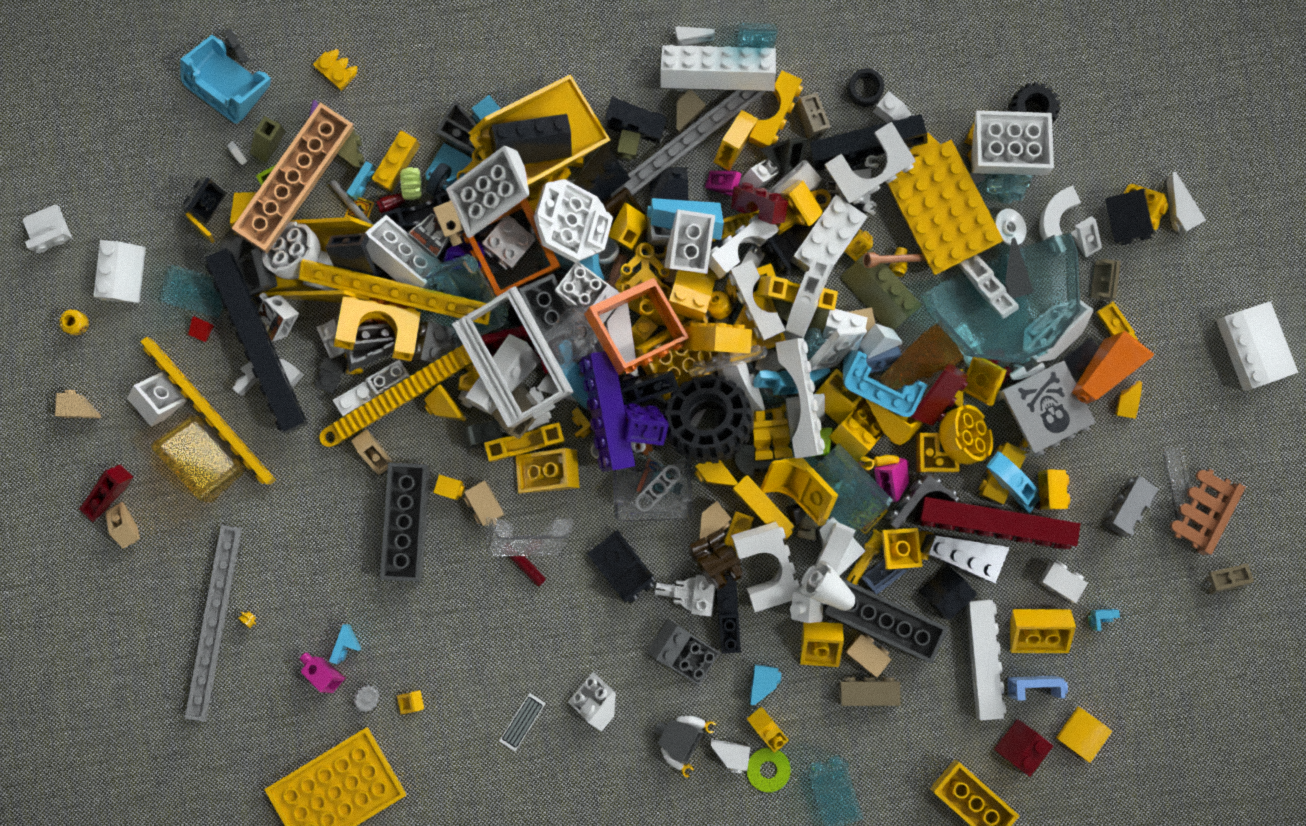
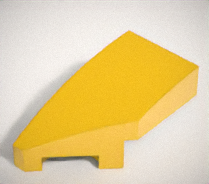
[1115,381,1142,419]

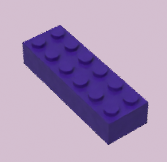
[579,351,635,472]

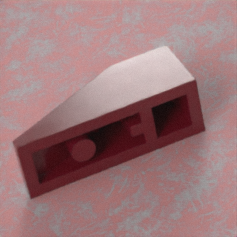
[79,464,134,522]

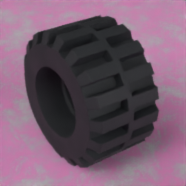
[1008,82,1060,123]

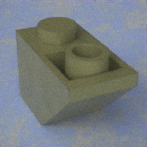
[250,116,286,163]
[337,130,365,171]

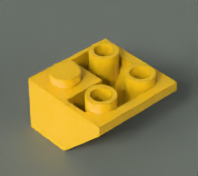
[608,203,648,254]

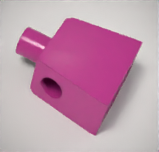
[299,652,346,693]

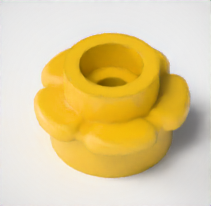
[238,611,256,628]

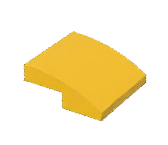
[1056,706,1112,763]

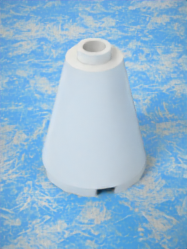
[800,561,855,611]

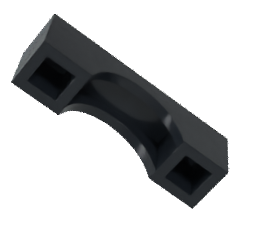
[381,191,451,231]

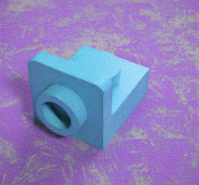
[1088,609,1120,631]

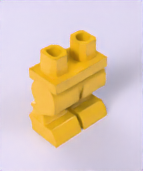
[752,409,793,461]

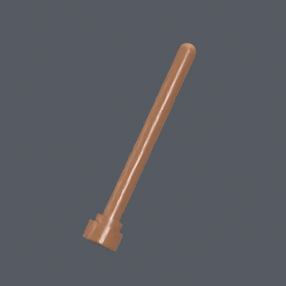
[863,252,926,268]

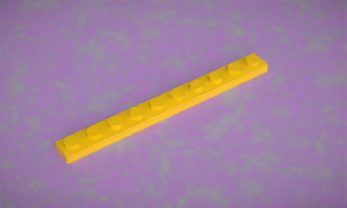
[299,259,492,325]
[141,337,276,485]

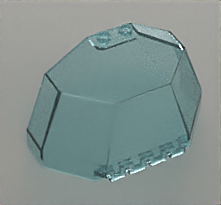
[920,233,1080,364]

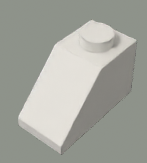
[874,91,912,123]
[710,739,750,773]

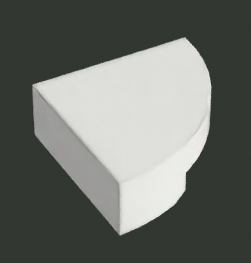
[228,141,247,165]

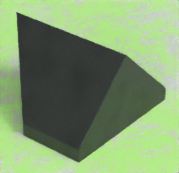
[760,138,807,175]

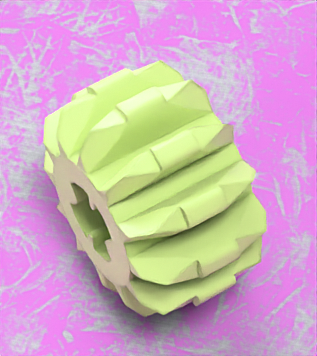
[400,167,422,200]

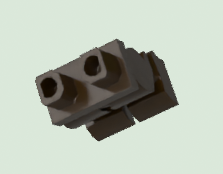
[688,528,743,590]

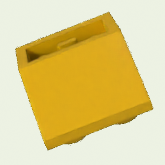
[780,180,823,226]
[815,368,863,424]

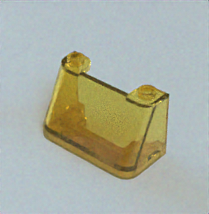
[150,415,245,503]

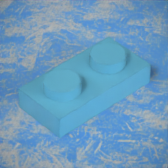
[346,161,376,201]

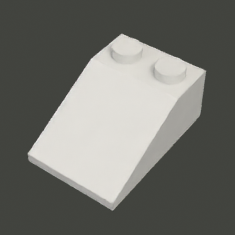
[664,209,715,274]

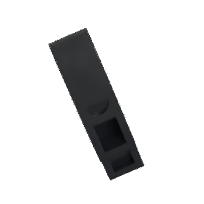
[717,574,741,654]

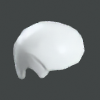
[599,237,619,265]

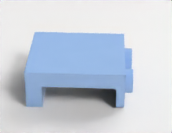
[1007,675,1068,700]

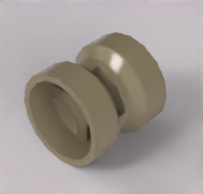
[796,518,818,540]

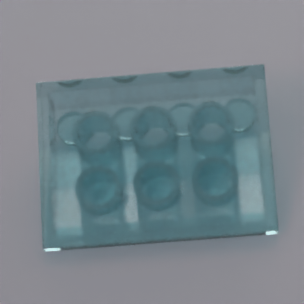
[812,443,892,534]

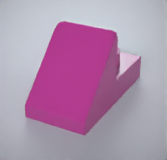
[705,170,742,196]

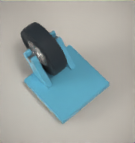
[425,143,472,197]

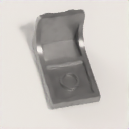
[886,475,960,529]

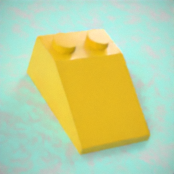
[668,268,716,322]
[866,399,924,445]
[516,448,580,494]

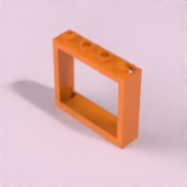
[462,198,561,296]
[584,278,689,375]

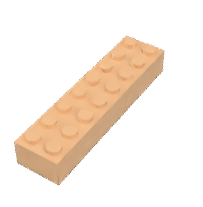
[232,102,354,254]

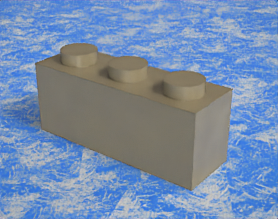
[839,677,901,706]

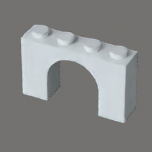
[825,122,916,205]
[731,522,800,612]

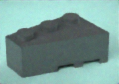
[345,323,395,372]

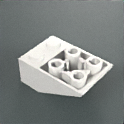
[554,262,620,325]

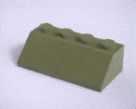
[840,248,922,330]

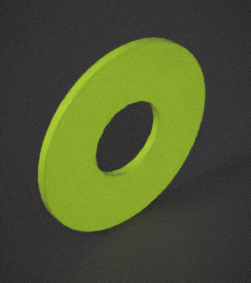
[747,748,791,792]

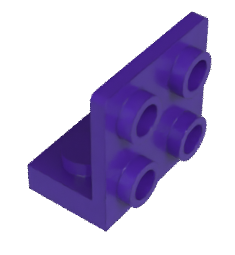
[624,403,669,446]

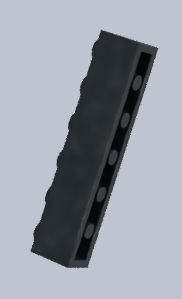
[810,114,928,171]

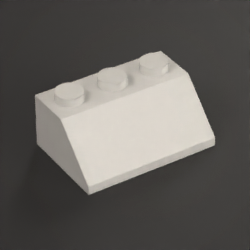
[93,240,146,303]

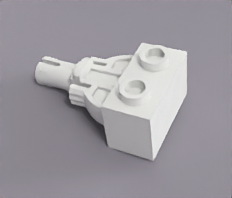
[655,575,716,616]

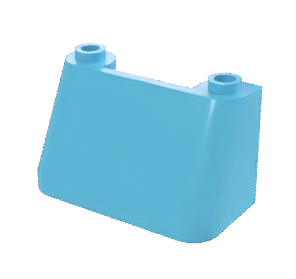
[180,35,271,124]
[843,350,928,417]

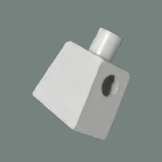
[790,585,824,623]

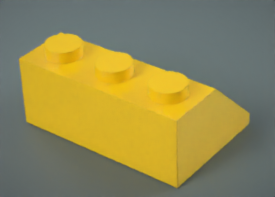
[1010,609,1076,653]

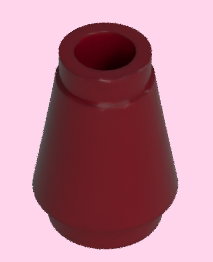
[376,193,406,214]

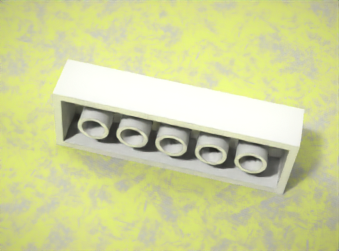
[661,45,776,91]

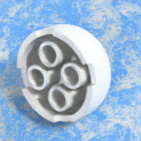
[262,221,321,280]

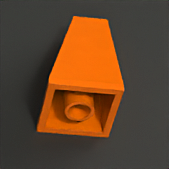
[1072,330,1154,404]

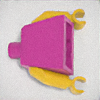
[860,455,909,505]

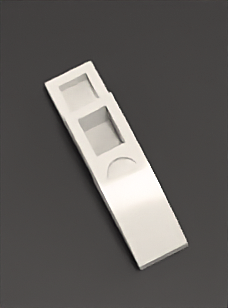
[785,257,833,338]
[333,360,409,417]

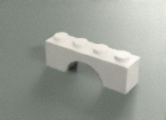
[709,214,779,279]
[728,260,785,341]

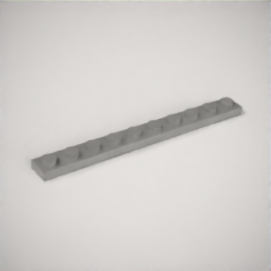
[609,90,766,198]
[185,525,242,722]

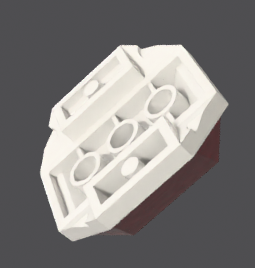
[534,179,613,263]

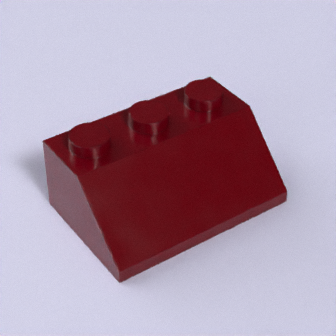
[911,363,968,426]

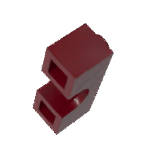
[731,183,788,225]

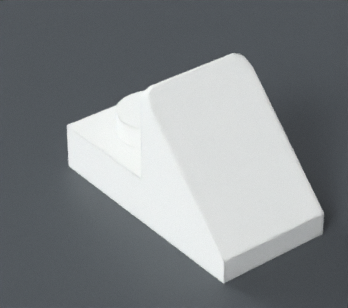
[1071,216,1102,257]

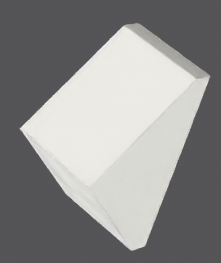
[859,324,902,359]

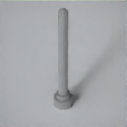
[330,180,373,224]

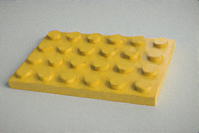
[885,139,1004,276]
[264,727,407,826]

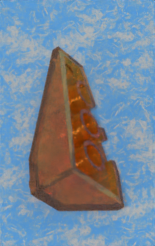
[880,323,964,390]

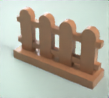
[1170,469,1246,555]

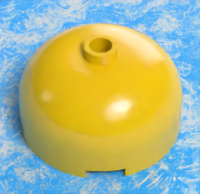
[939,405,993,465]

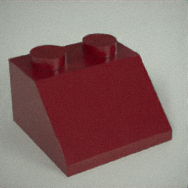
[994,719,1054,777]

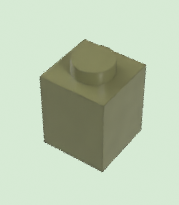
[617,130,641,161]

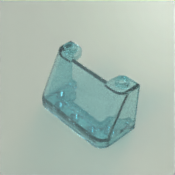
[425,254,508,336]

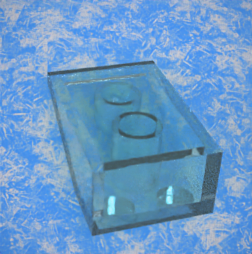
[158,265,222,318]

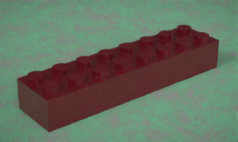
[915,497,1081,550]

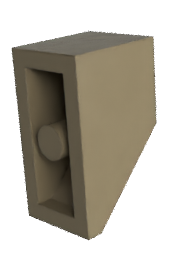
[676,89,706,135]

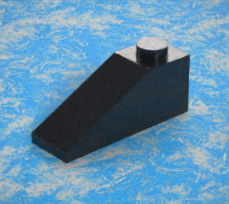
[619,371,679,405]

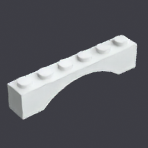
[775,338,825,459]

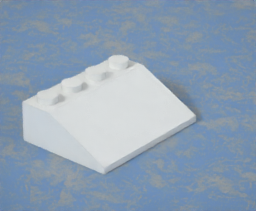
[971,111,1054,175]
[446,145,529,238]
[1216,301,1298,391]

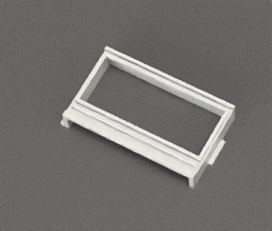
[452,286,574,427]

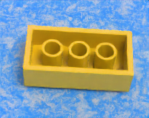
[680,323,752,353]
[929,759,1019,826]

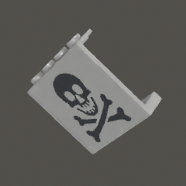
[996,361,1096,457]

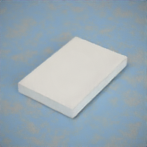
[809,326,867,371]

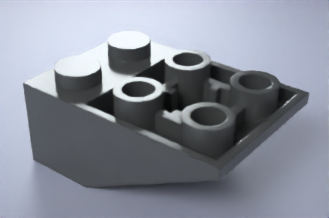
[647,619,720,685]

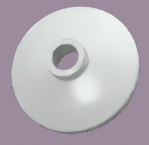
[995,209,1027,246]

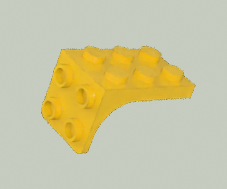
[760,457,838,526]

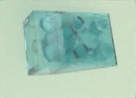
[736,22,778,48]

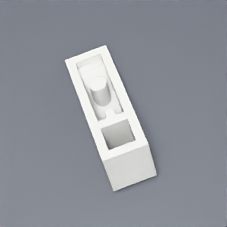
[768,159,822,197]
[1166,172,1206,235]

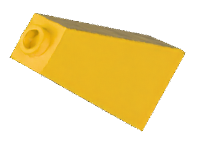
[732,475,794,540]

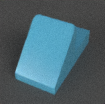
[329,624,361,664]

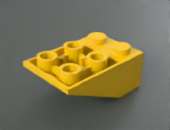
[829,398,884,463]

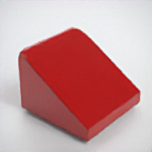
[188,316,214,342]

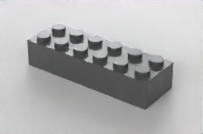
[380,462,430,582]
[823,578,948,664]

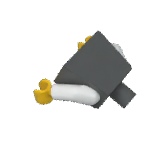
[654,715,716,777]

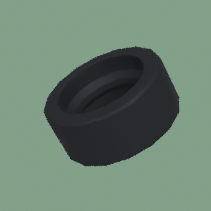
[847,68,885,107]

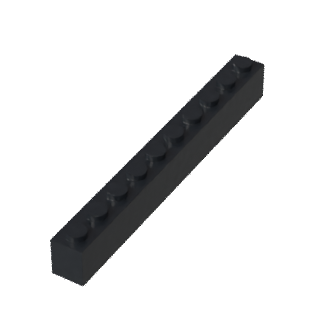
[205,248,308,434]

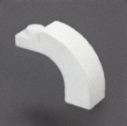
[1039,186,1081,256]
[233,359,304,395]

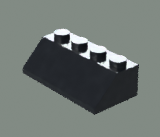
[489,114,572,165]

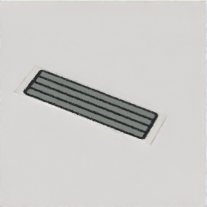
[499,693,546,751]

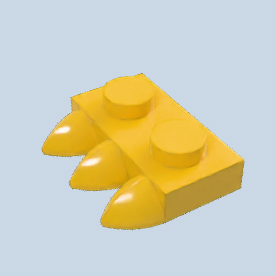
[313,49,357,91]

